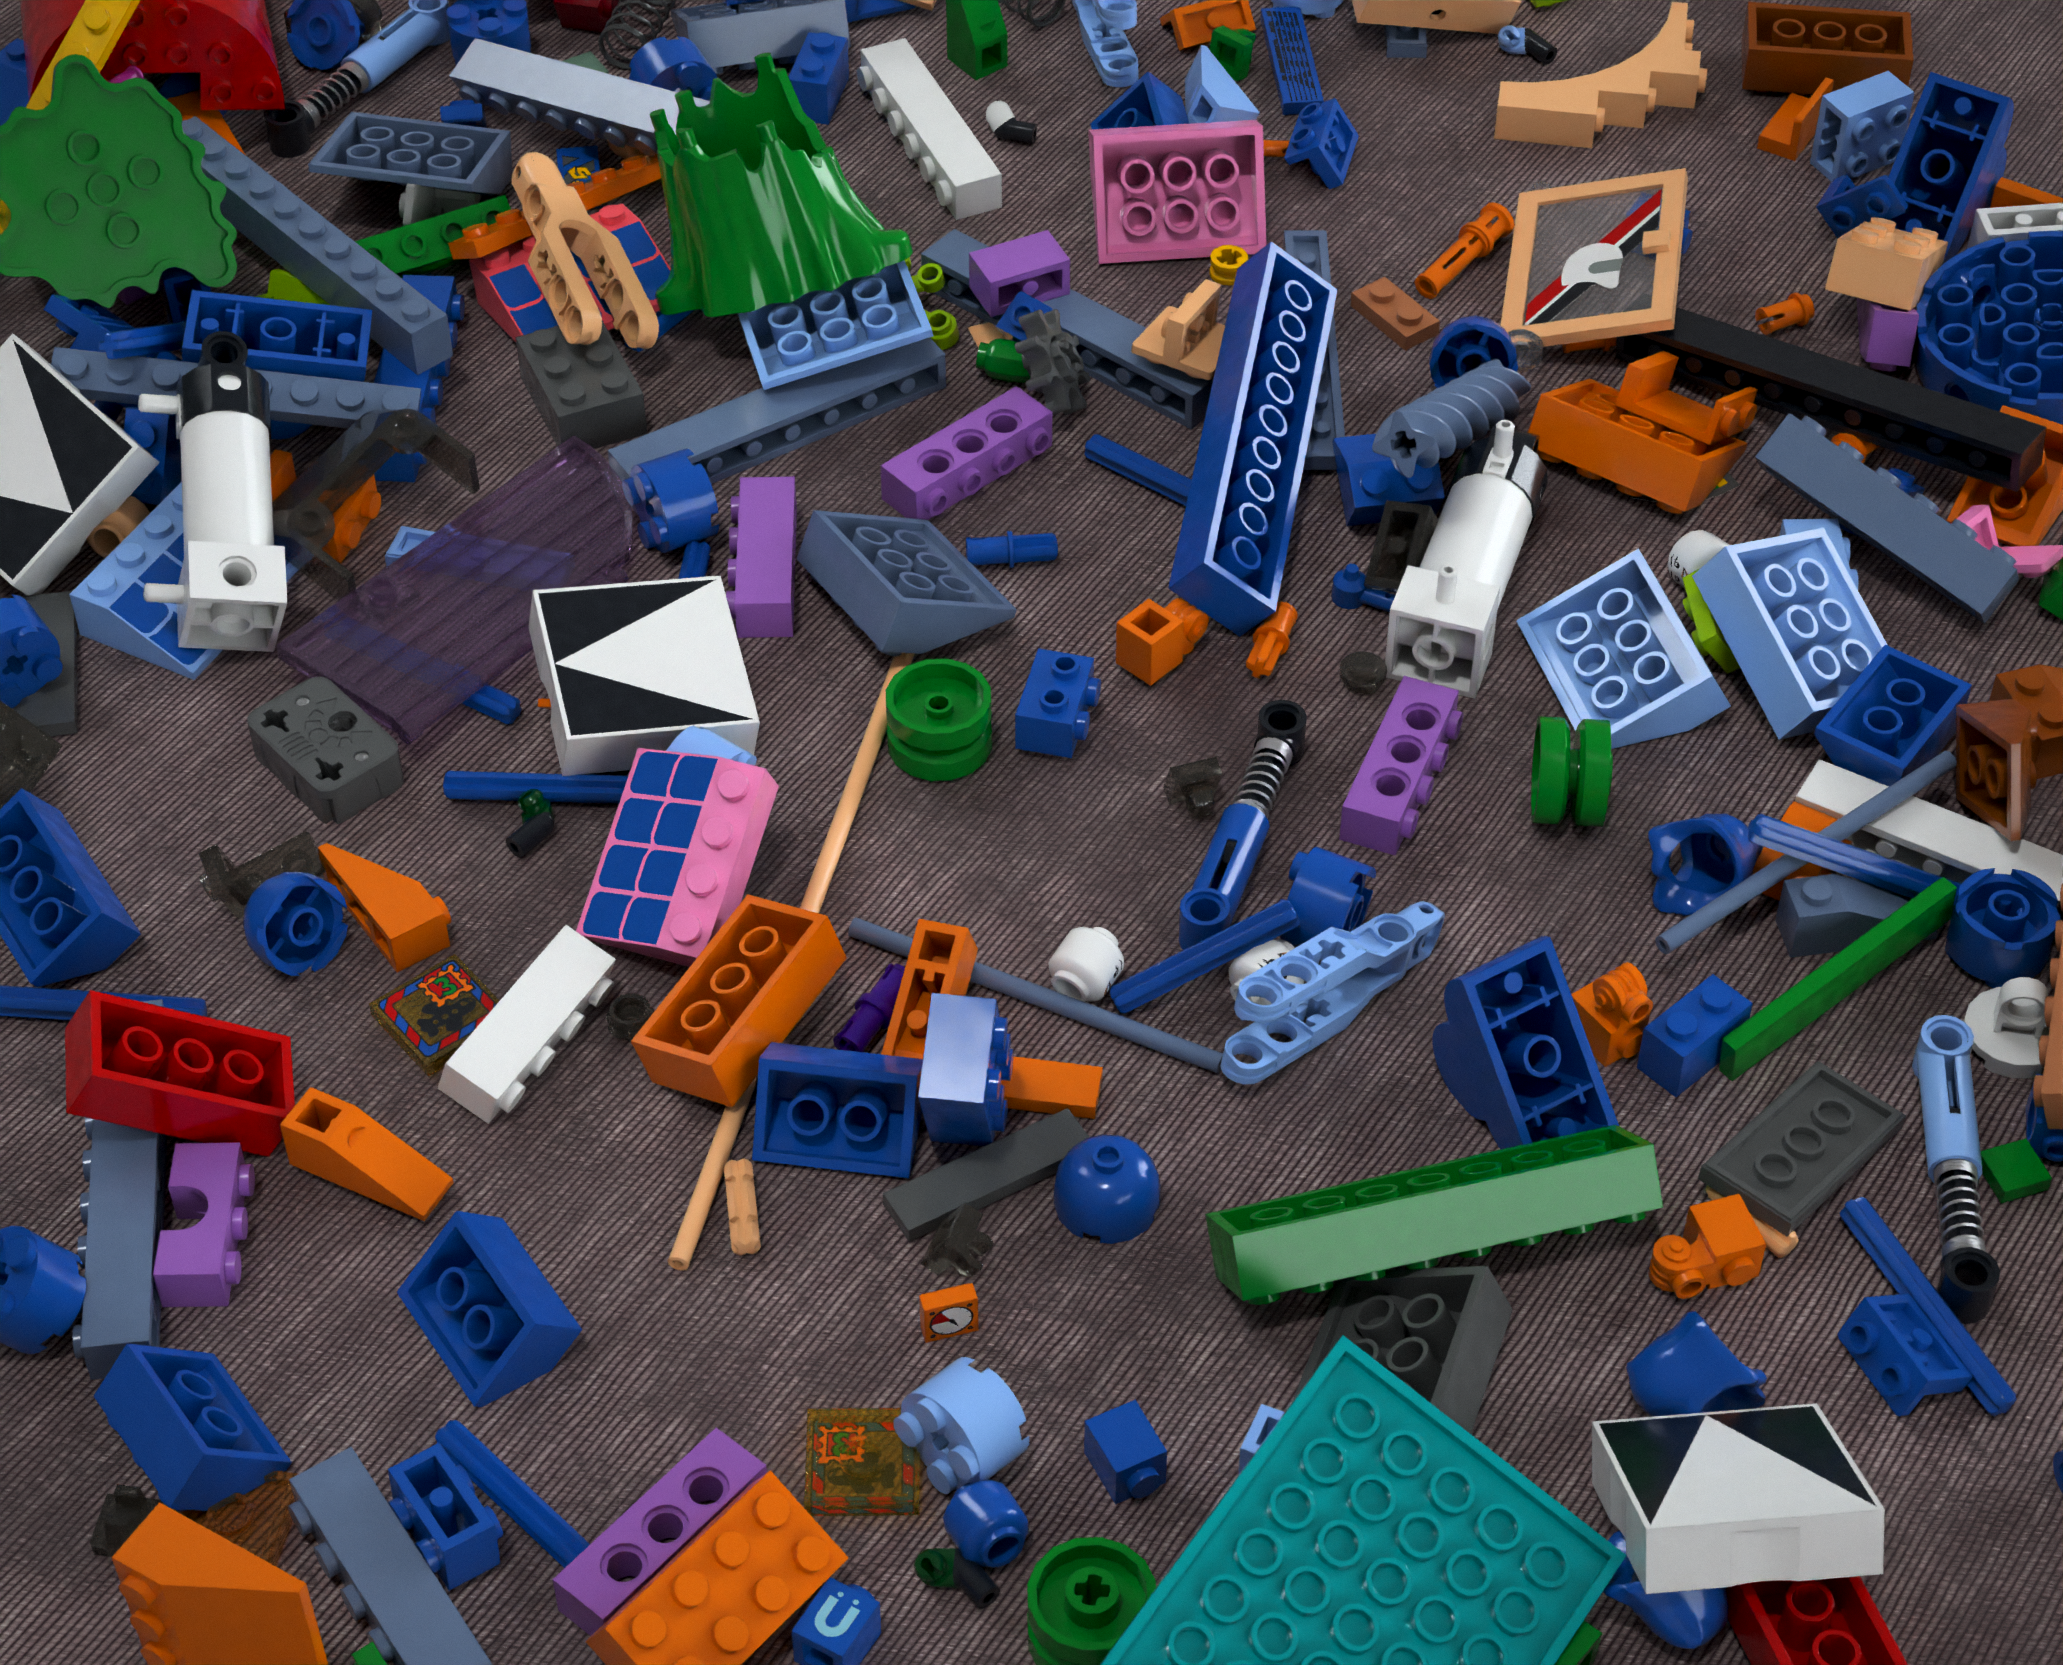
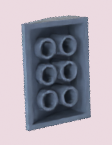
[671,0,851,74]
[308,112,512,196]
[797,510,1017,656]

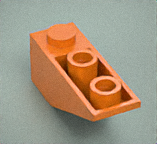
[280,1087,454,1222]

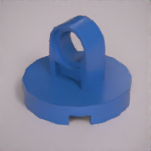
[287,0,365,70]

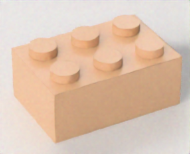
[1825,217,1948,311]

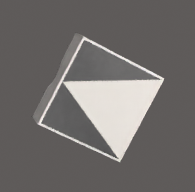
[0,333,160,596]
[529,576,760,776]
[1592,1403,1885,1594]

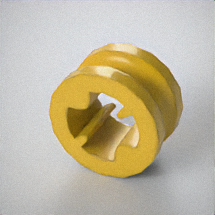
[1209,245,1248,286]

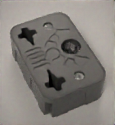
[247,677,404,824]

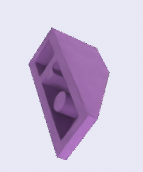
[1857,298,1919,371]

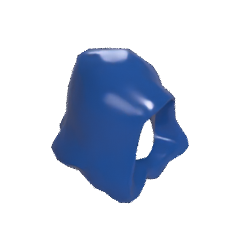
[1648,814,1763,916]
[1626,1310,1767,1417]
[1603,1530,1728,1649]

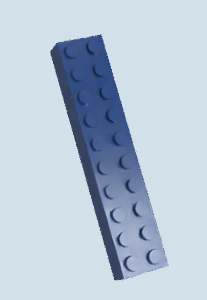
[1168,241,1338,636]

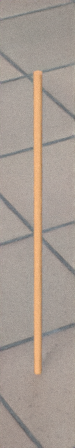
[668,653,915,1271]

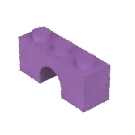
[153,1142,255,1307]

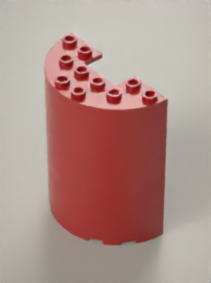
[20,0,285,110]

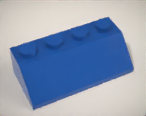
[0,788,141,987]

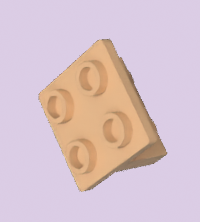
[1131,279,1225,380]

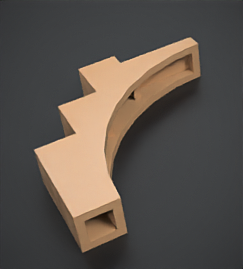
[1494,2,1707,148]

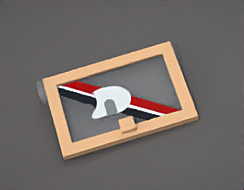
[1500,168,1688,372]

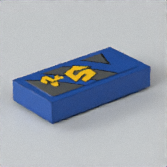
[556,145,604,209]

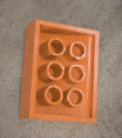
[1528,378,1748,514]
[112,1502,328,1665]

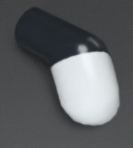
[986,101,1037,144]

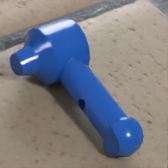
[1331,564,1395,612]

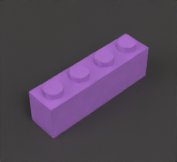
[726,477,797,638]

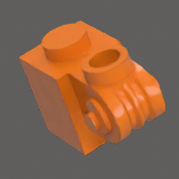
[1116,598,1209,686]
[1571,962,1653,1067]
[1648,1194,1766,1299]

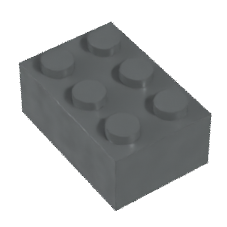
[515,321,647,458]

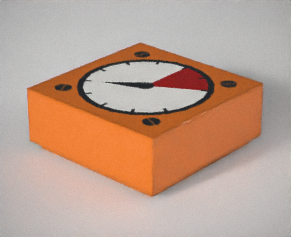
[919,1283,979,1343]

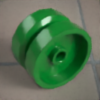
[886,658,992,781]
[1531,716,1613,827]
[1027,1537,1156,1665]

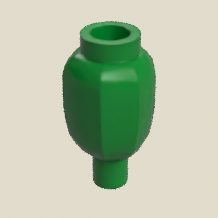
[976,338,1031,383]

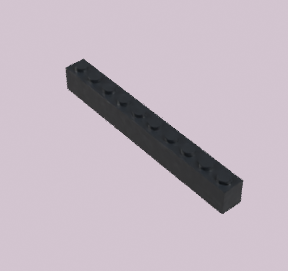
[1616,297,2046,492]

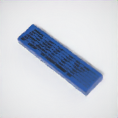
[1260,6,1324,115]

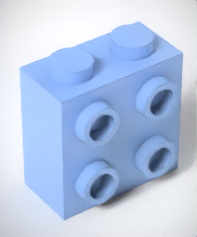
[1810,71,1915,182]

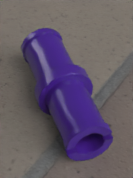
[833,963,905,1052]

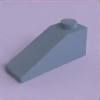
[1775,874,1938,958]

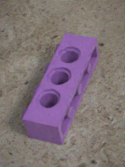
[880,386,1052,520]
[1339,676,1463,856]
[553,1428,767,1636]

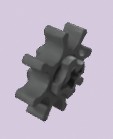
[1015,309,1090,415]

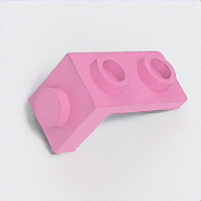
[1957,505,2063,578]

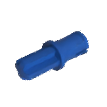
[966,531,1058,568]

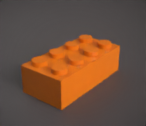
[631,894,847,1107]
[585,1470,849,1665]

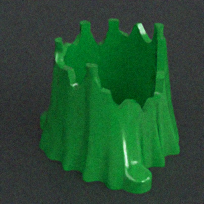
[650,52,913,317]
[0,54,237,308]

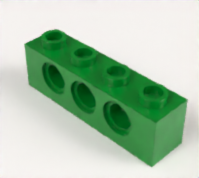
[355,195,511,278]

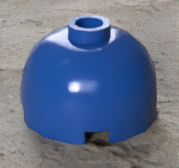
[1429,316,1518,388]
[243,872,348,976]
[1054,1134,1161,1244]

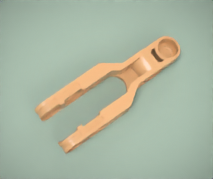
[512,152,659,349]

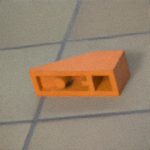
[318,843,452,973]
[881,919,978,1059]

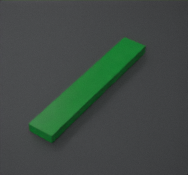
[1719,877,1957,1081]

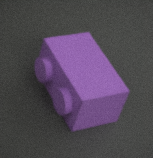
[969,230,1070,317]

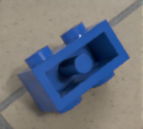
[1015,648,1101,758]
[388,1442,503,1591]

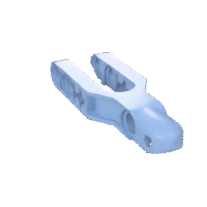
[1071,0,1139,87]
[1220,901,1445,1084]

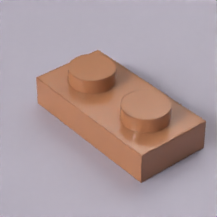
[1351,277,1440,351]

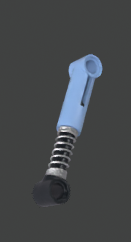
[264,0,450,158]
[1912,1015,2000,1324]

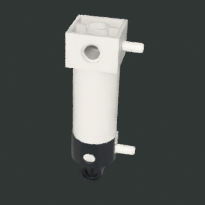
[138,331,287,652]
[1384,420,1548,699]

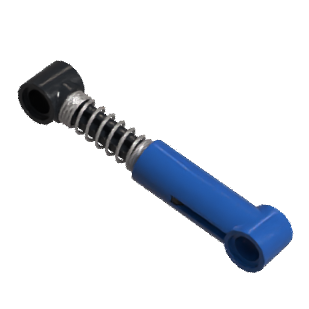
[1179,700,1307,950]

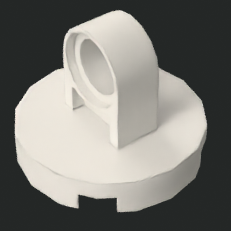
[1964,977,2050,1078]

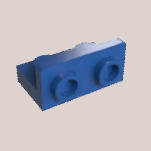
[1284,98,1359,189]
[1838,1294,1973,1416]

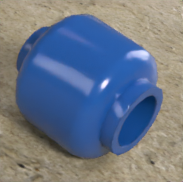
[943,1480,1029,1568]

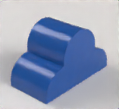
[1889,72,2014,262]
[182,290,373,439]
[1432,936,1619,1150]

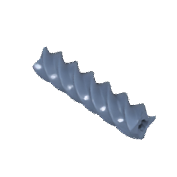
[1372,359,1531,478]

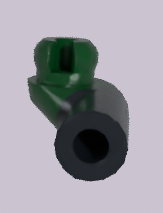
[506,789,554,858]
[914,1548,1000,1609]

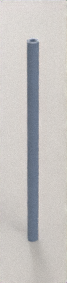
[1655,751,1957,954]
[848,917,1223,1074]

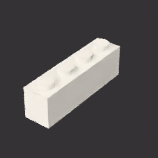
[438,925,616,1124]

